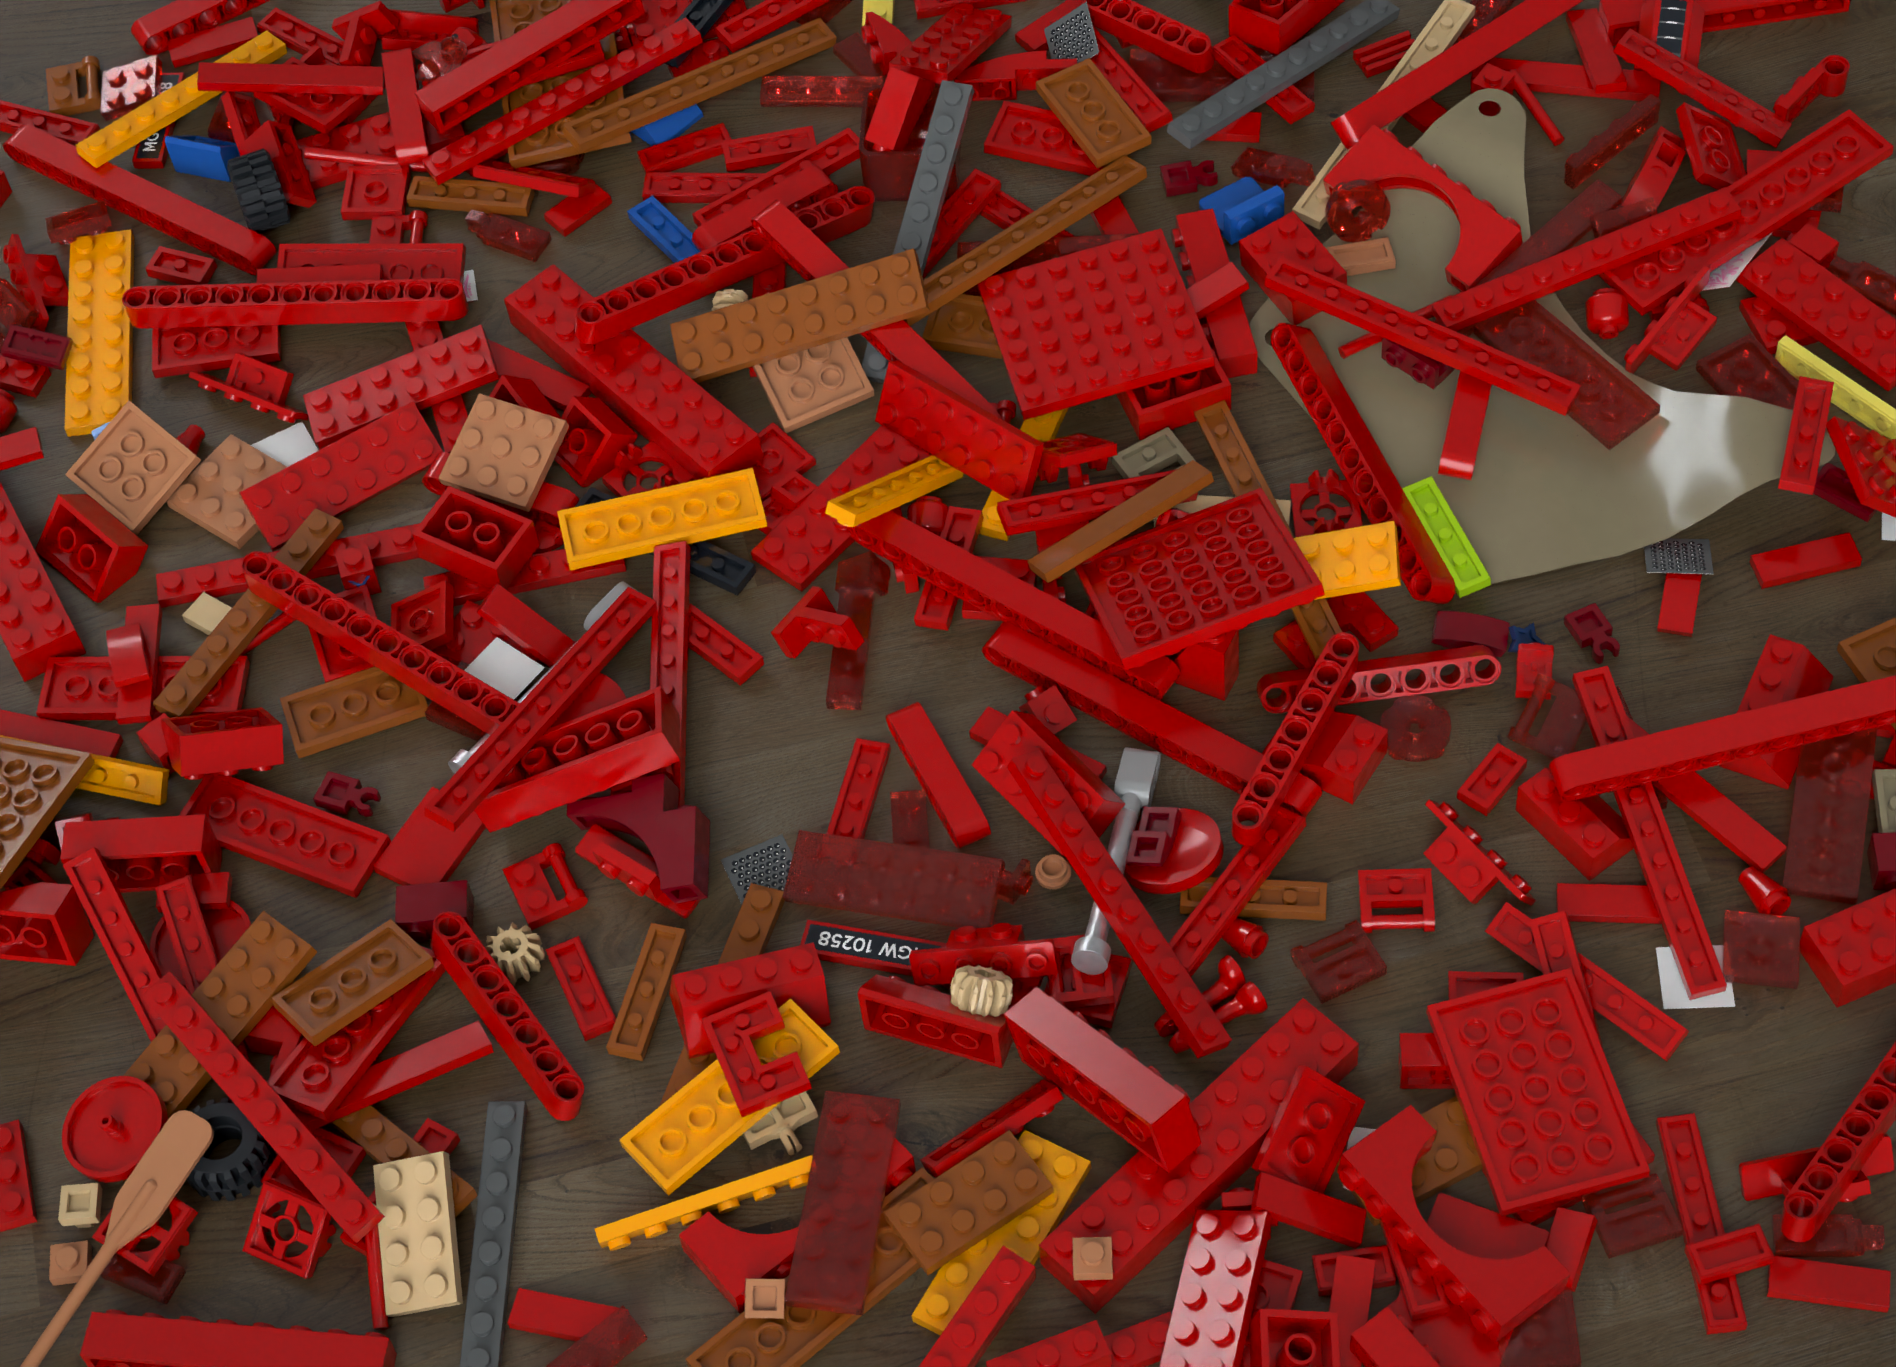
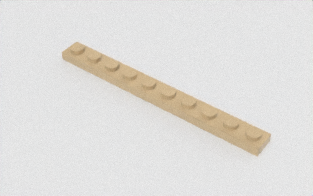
[1292,0,1476,230]

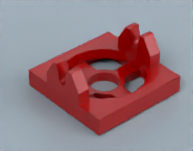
[1037,433,1118,483]
[602,441,695,497]
[1289,469,1363,538]
[242,1179,337,1279]
[92,1197,198,1277]

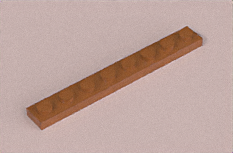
[153,508,344,718]
[659,883,786,1107]

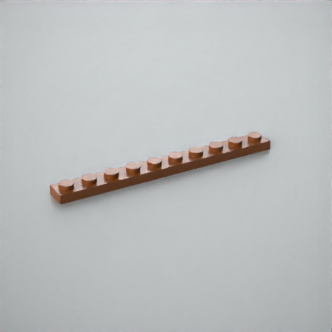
[562,18,837,153]
[904,155,1147,326]
[1194,400,1344,662]

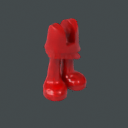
[1154,955,1268,1054]

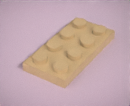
[373,1151,463,1317]

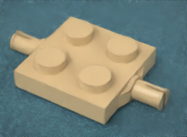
[743,1091,818,1155]

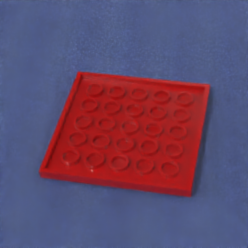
[977,228,1215,420]
[1074,488,1325,671]

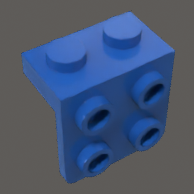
[1199,177,1285,245]

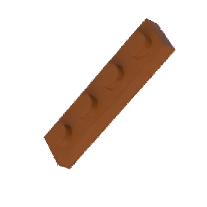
[406,176,535,216]
[1180,877,1327,921]
[606,922,687,1061]

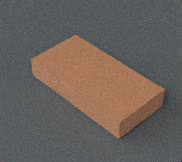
[1325,237,1396,276]

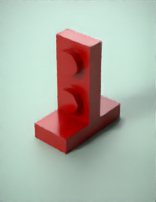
[331,1,399,66]
[771,586,865,659]

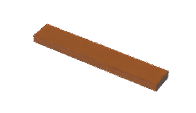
[1028,460,1214,583]

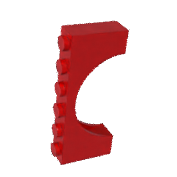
[1323,124,1523,292]
[679,1096,916,1314]
[1337,1105,1571,1343]

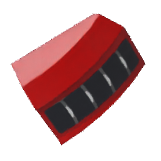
[1634,0,1705,71]

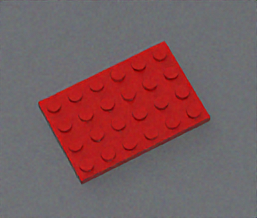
[1426,968,1650,1216]

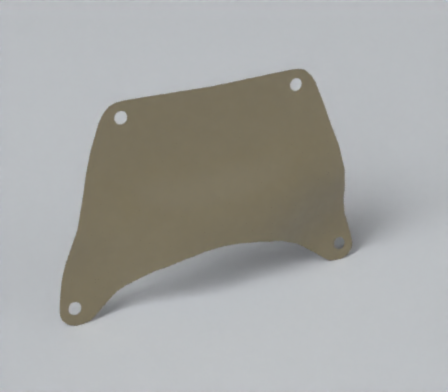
[1249,88,1836,584]

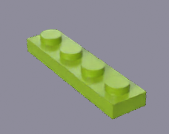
[1402,476,1491,598]

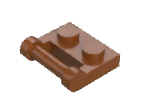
[46,55,103,116]

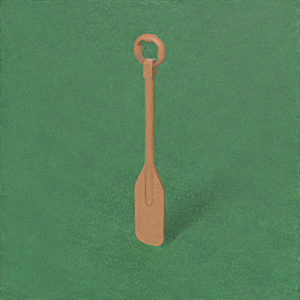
[20,1110,214,1367]

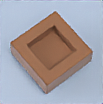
[1073,1237,1113,1280]
[49,1240,92,1286]
[744,1278,785,1319]

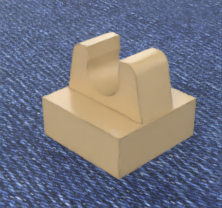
[58,1183,103,1228]

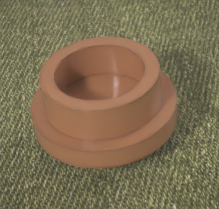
[1035,854,1071,889]

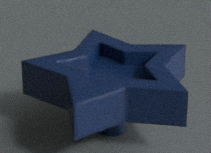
[1508,622,1545,653]

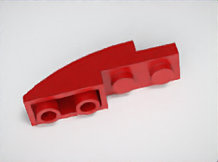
[861,12,925,113]
[954,50,1077,101]
[1617,126,1686,224]

